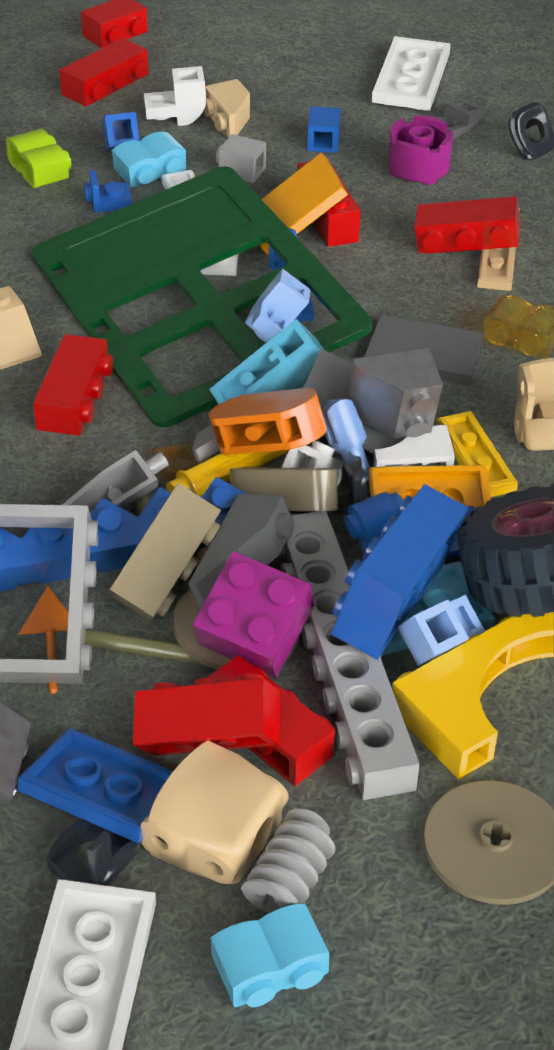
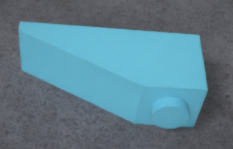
[209,319,323,404]

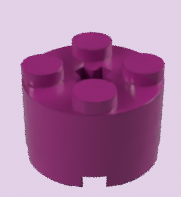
[388,115,453,185]

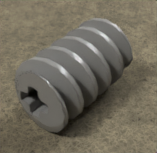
[240,808,336,913]

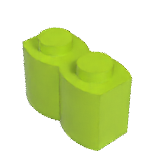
[6,129,71,188]

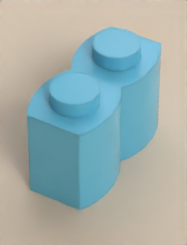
[112,131,187,188]
[211,904,329,1007]

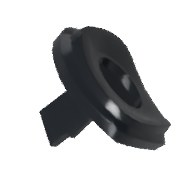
[508,102,554,160]
[299,452,367,516]
[47,819,141,886]

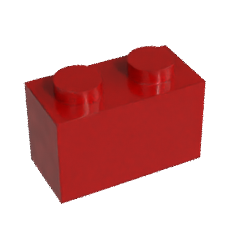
[81,0,148,48]

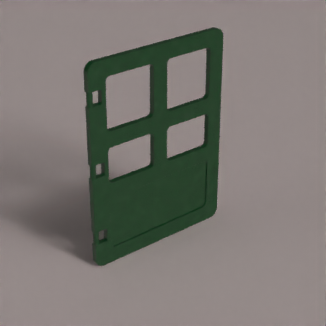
[31,166,372,427]

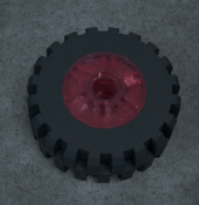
[457,484,554,617]

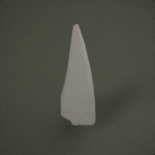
[62,450,169,514]

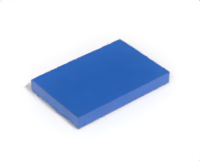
[17,728,173,843]

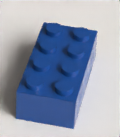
[331,484,469,660]

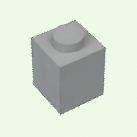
[216,134,266,183]

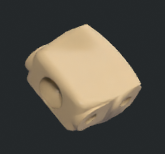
[514,358,554,451]
[141,740,289,884]

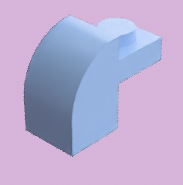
[245,268,310,342]
[398,595,485,667]

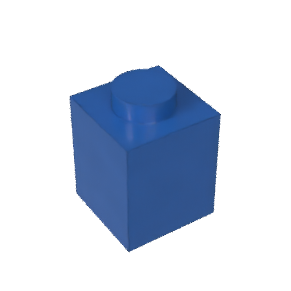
[307,106,341,153]
[101,112,140,151]

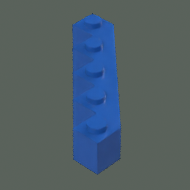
[0,477,246,592]

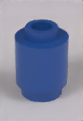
[344,492,403,543]

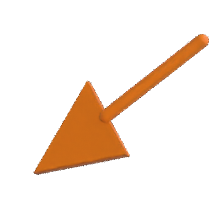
[18,586,69,694]

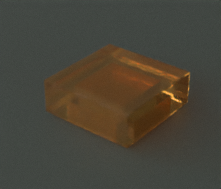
[153,441,200,482]

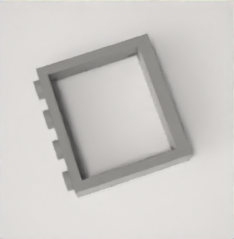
[0,504,98,684]

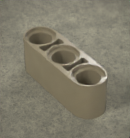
[230,467,338,511]

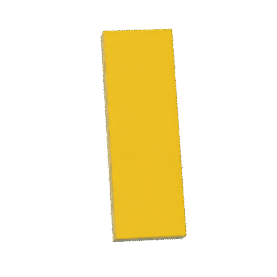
[436,411,518,497]

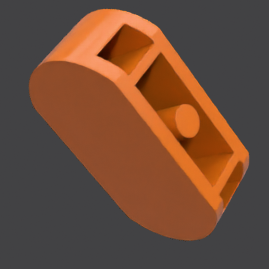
[209,388,327,455]

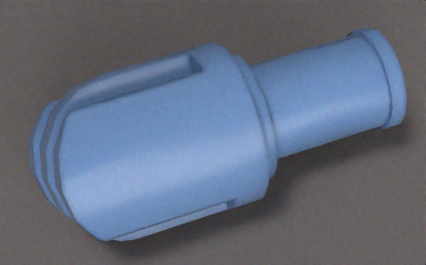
[320,399,370,484]

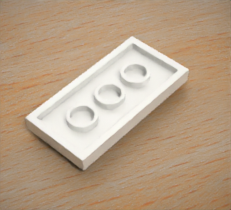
[372,36,451,111]
[9,879,156,1050]

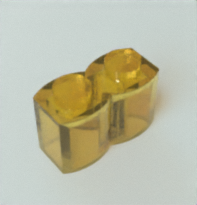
[483,295,554,359]

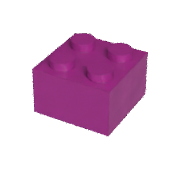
[192,551,315,679]

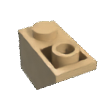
[203,79,250,138]

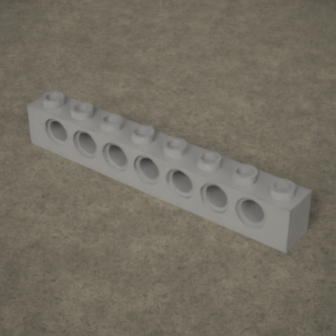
[276,511,419,800]

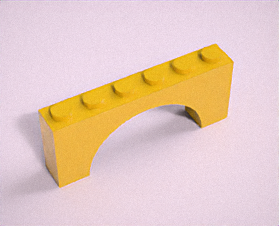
[392,612,554,780]

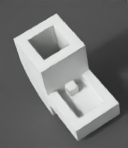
[144,66,206,126]

